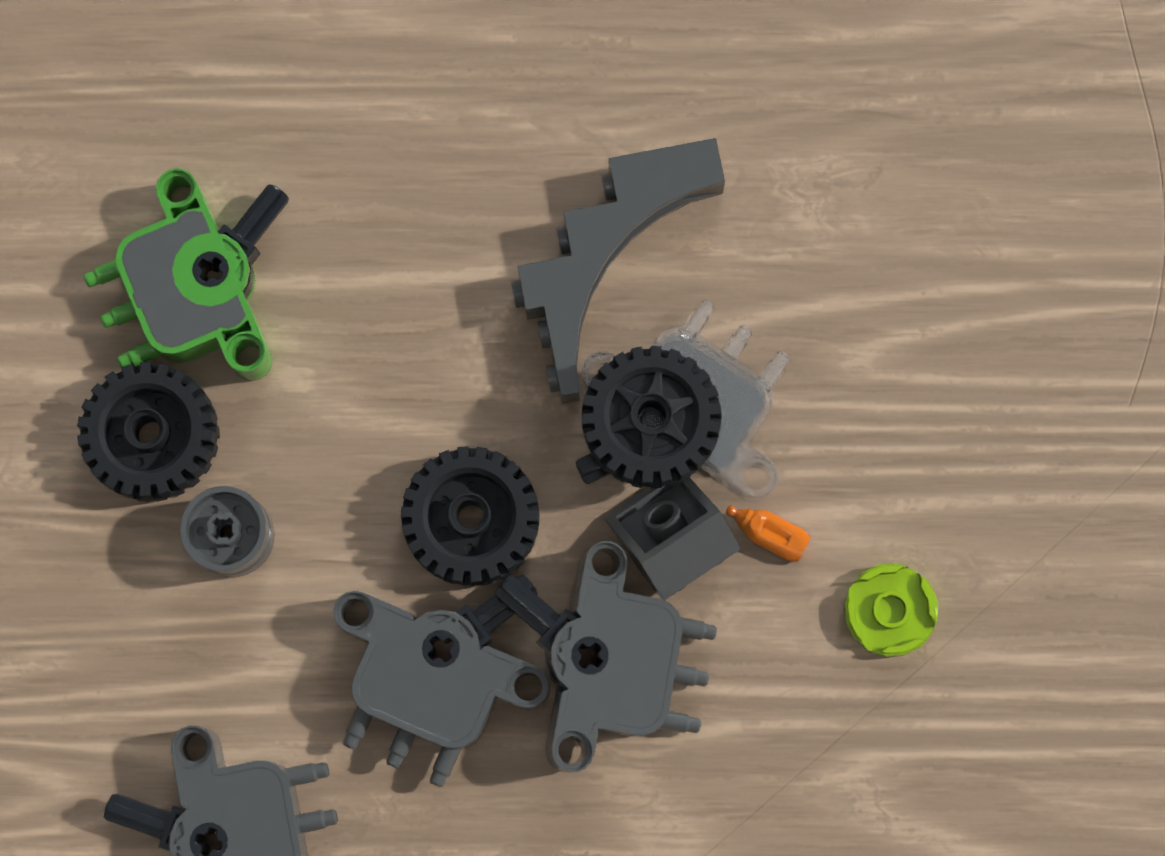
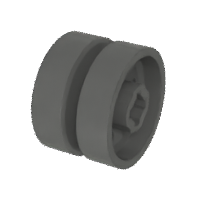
[180,486,275,578]

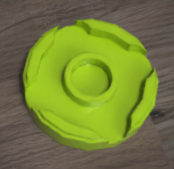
[844,563,938,657]

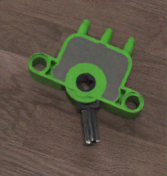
[84,168,289,381]

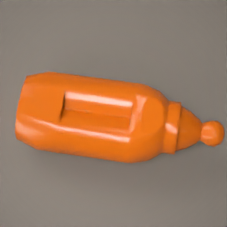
[726,505,811,562]

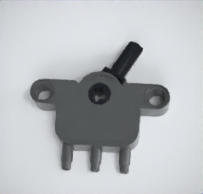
[495,541,717,772]
[333,575,551,788]
[104,726,338,856]

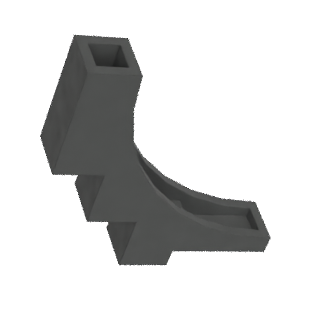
[511,138,725,404]

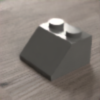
[604,477,740,600]

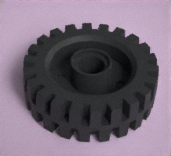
[581,346,722,489]
[77,362,220,502]
[401,446,540,587]

